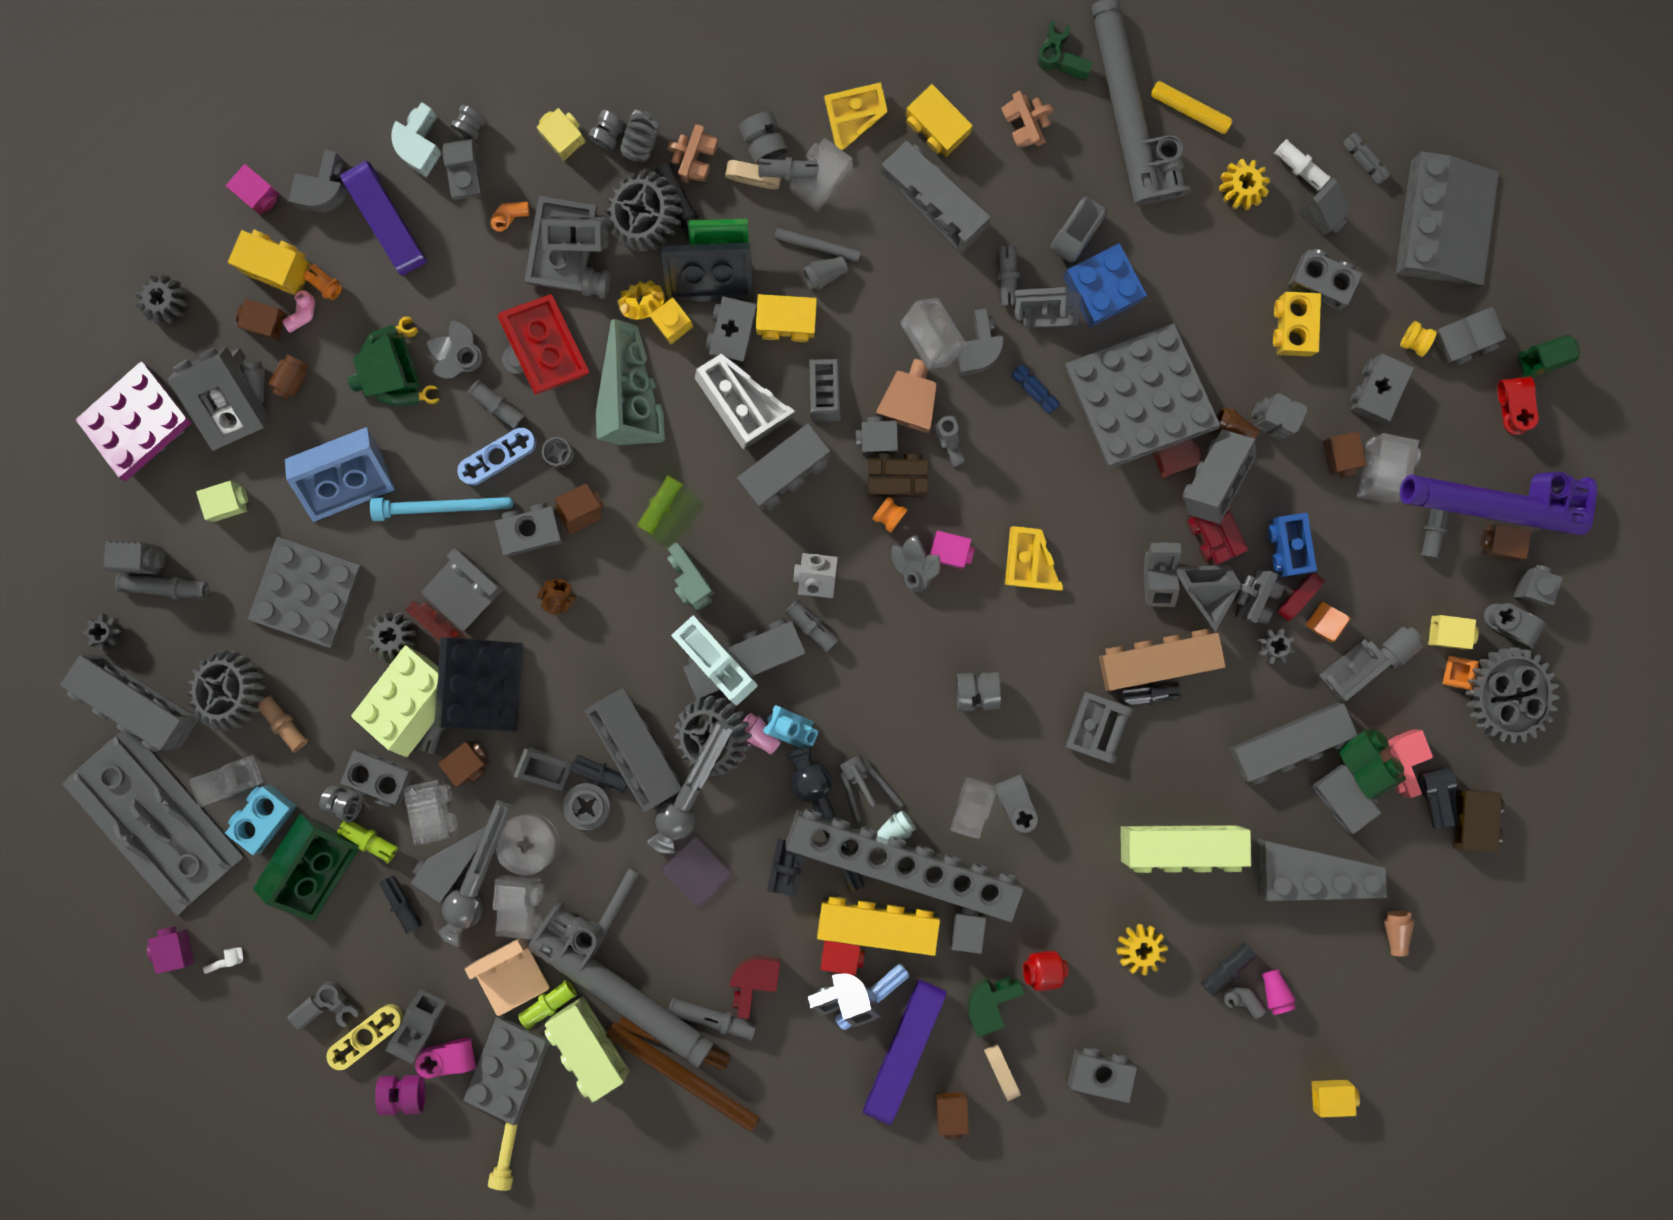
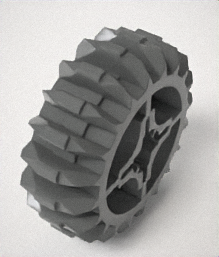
[604,171,683,252]
[186,651,266,731]
[673,696,752,776]

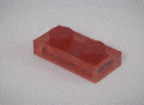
[405,601,459,642]

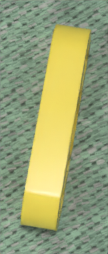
[327,1004,404,1070]

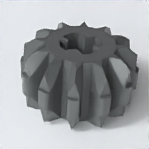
[621,110,660,163]
[135,274,189,325]
[365,611,417,661]

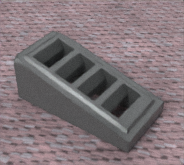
[809,358,841,422]

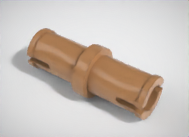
[258,696,308,753]

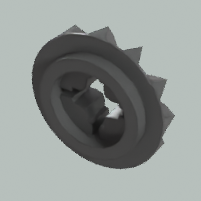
[563,783,610,830]

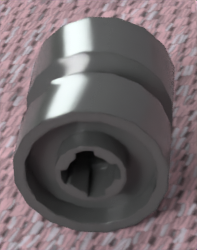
[738,111,789,165]
[956,672,1001,711]

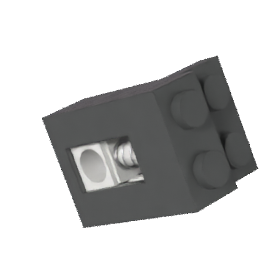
[167,346,270,451]

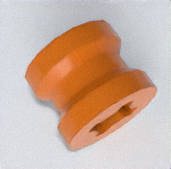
[872,496,908,533]

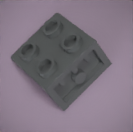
[422,547,504,631]

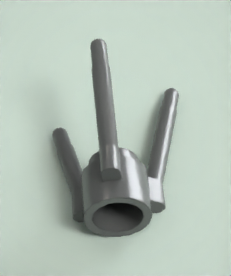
[839,755,904,823]

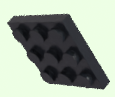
[434,637,523,731]

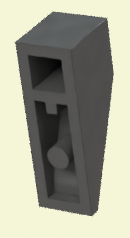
[411,826,486,903]

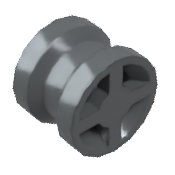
[450,105,487,141]
[582,267,611,300]

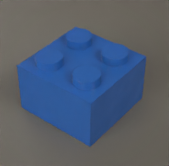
[1063,243,1146,328]

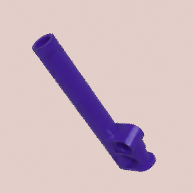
[1400,472,1597,536]

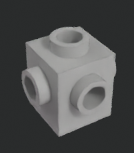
[793,553,838,598]

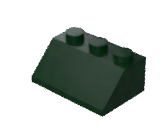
[252,813,359,922]

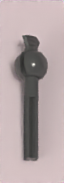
[647,720,733,854]
[439,800,512,947]

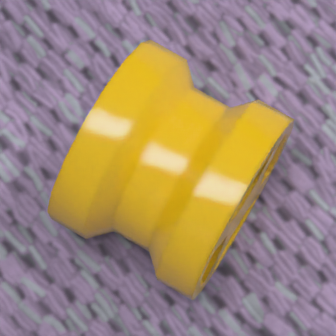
[1400,321,1437,357]

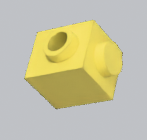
[537,108,585,161]

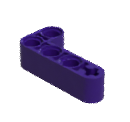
[340,160,427,277]

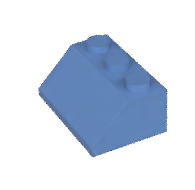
[285,427,395,522]

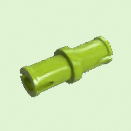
[337,821,398,863]
[518,980,577,1030]

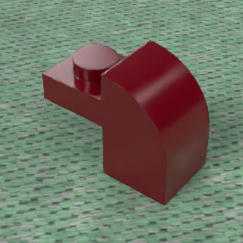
[729,956,781,1019]

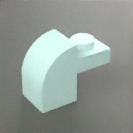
[391,102,442,177]

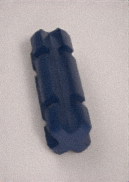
[1011,364,1060,414]

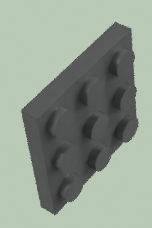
[248,537,362,648]

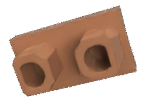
[1001,91,1054,148]
[667,124,719,184]

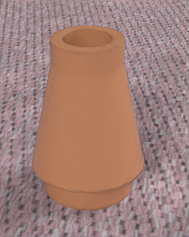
[1384,910,1415,957]

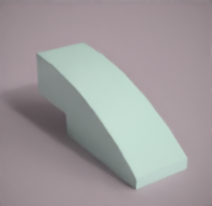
[671,615,758,706]

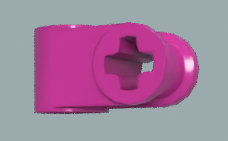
[415,1038,476,1078]

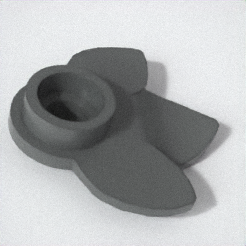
[427,321,483,379]
[891,535,940,592]

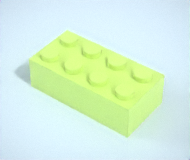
[1121,825,1251,873]

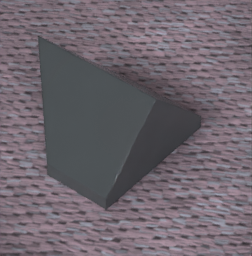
[1176,565,1241,632]

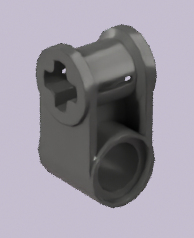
[1483,603,1546,650]
[993,774,1038,833]

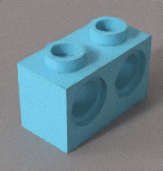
[225,785,298,855]

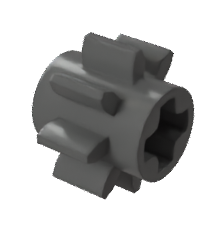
[82,614,124,651]
[1257,629,1295,664]

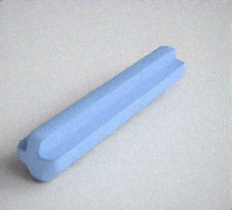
[835,964,909,1030]

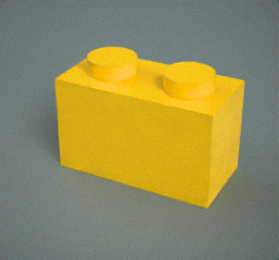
[906,84,972,158]
[756,294,817,342]

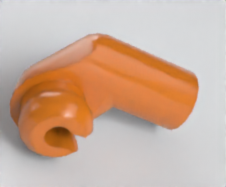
[490,202,530,232]

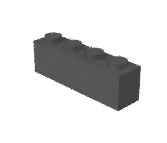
[683,618,806,699]
[585,688,682,812]
[1229,703,1358,785]

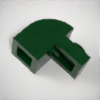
[967,977,1024,1038]

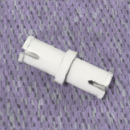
[1274,139,1330,191]

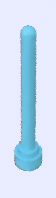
[370,497,514,521]

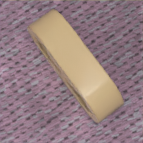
[725,160,781,189]
[984,1044,1021,1101]

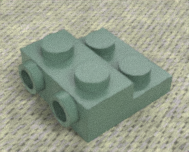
[667,542,715,611]

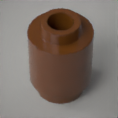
[268,354,309,400]

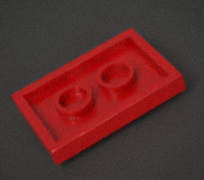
[497,294,589,395]

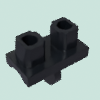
[767,838,805,897]

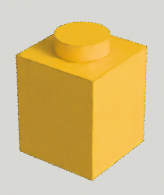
[650,298,693,345]
[1312,1080,1360,1117]

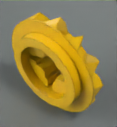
[618,280,665,320]

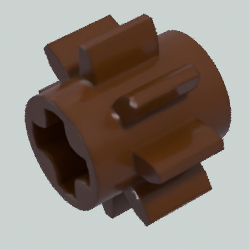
[537,578,576,615]

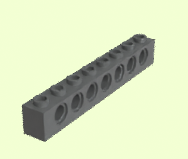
[785,809,1024,922]

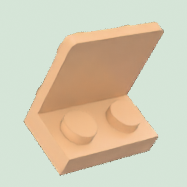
[465,936,550,1016]

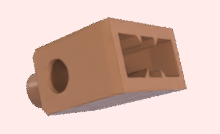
[876,359,937,433]

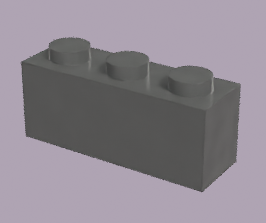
[1183,429,1256,524]

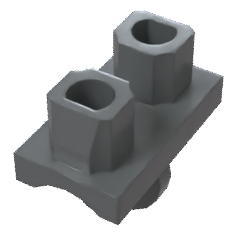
[1235,569,1285,624]

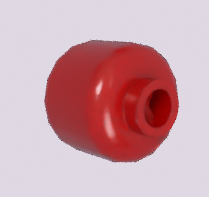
[1023,951,1069,991]

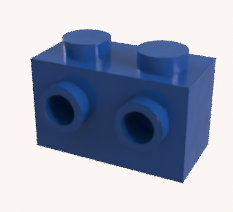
[1268,512,1317,577]

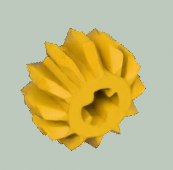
[1219,158,1270,210]
[1116,924,1168,975]

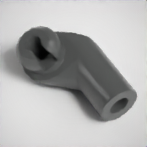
[1224,987,1267,1019]

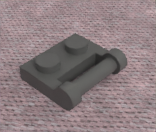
[1065,692,1134,765]

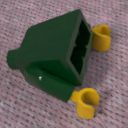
[348,317,440,407]

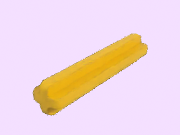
[1151,81,1232,134]

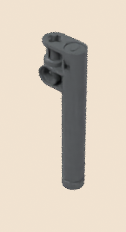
[1091,0,1191,205]
[528,901,714,1068]

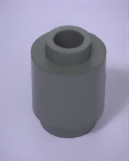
[1380,627,1423,670]

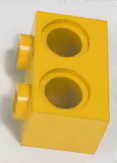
[1273,292,1321,357]

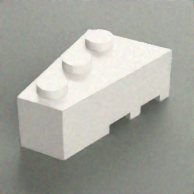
[695,354,795,450]

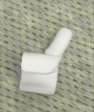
[203,947,243,974]

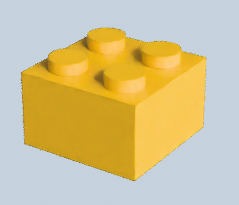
[228,230,312,295]

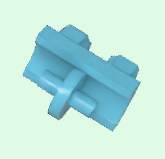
[763,705,818,747]

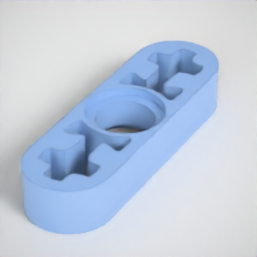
[457,428,536,485]

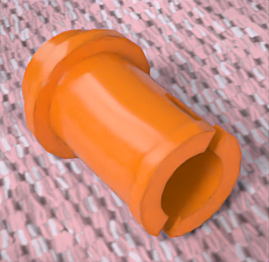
[303,264,342,300]

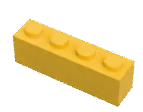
[817,896,940,956]

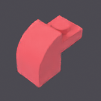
[1388,729,1433,798]

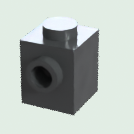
[856,417,898,455]
[1513,565,1563,607]

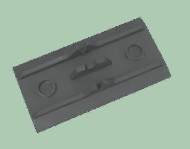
[62,731,245,916]

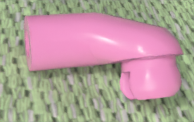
[282,290,315,333]

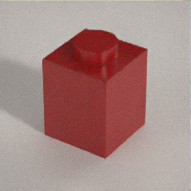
[820,940,865,975]

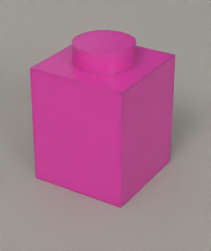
[226,164,280,215]
[930,530,975,569]

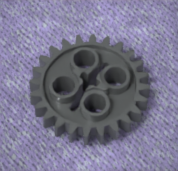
[1466,647,1560,744]

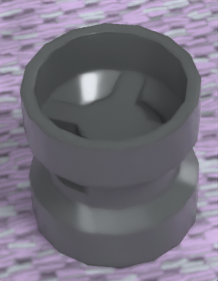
[587,110,627,151]
[542,437,575,469]
[319,785,362,823]

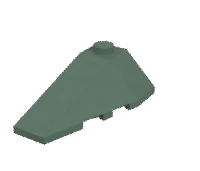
[596,319,665,445]

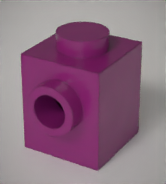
[147,926,194,974]

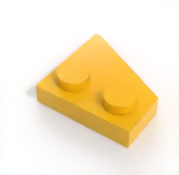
[824,82,887,153]
[1005,526,1063,591]

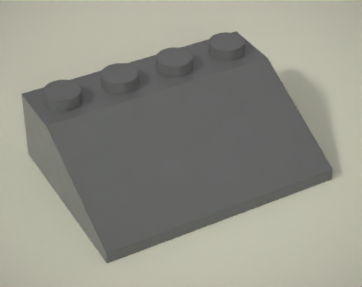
[1396,151,1499,287]

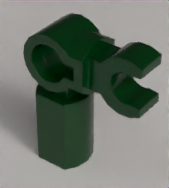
[1037,20,1093,81]

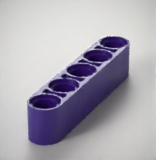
[863,979,947,1125]

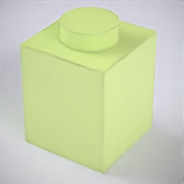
[196,481,248,522]

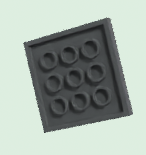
[1065,323,1220,469]

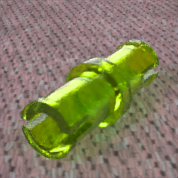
[637,475,683,535]

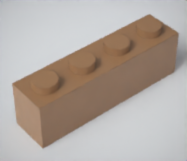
[1099,628,1226,691]

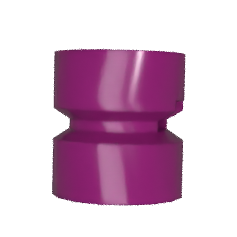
[375,1074,426,1116]

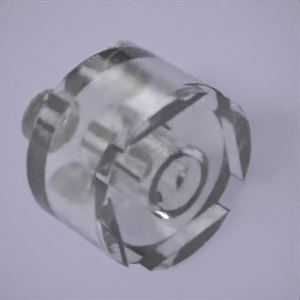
[496,813,560,875]

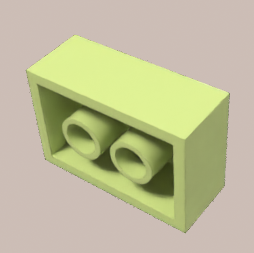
[351,645,438,757]
[545,995,630,1103]

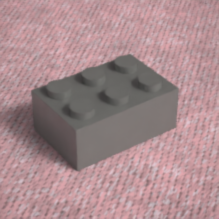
[737,423,830,511]

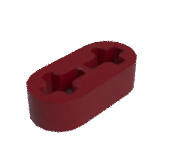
[1276,572,1325,622]

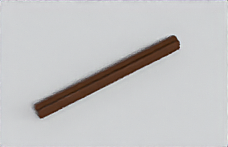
[606,1022,759,1131]

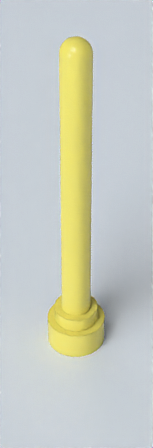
[487,1122,518,1191]

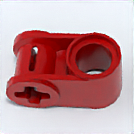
[1497,377,1539,435]

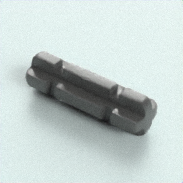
[1343,132,1391,184]

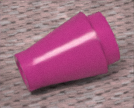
[1262,969,1296,1015]

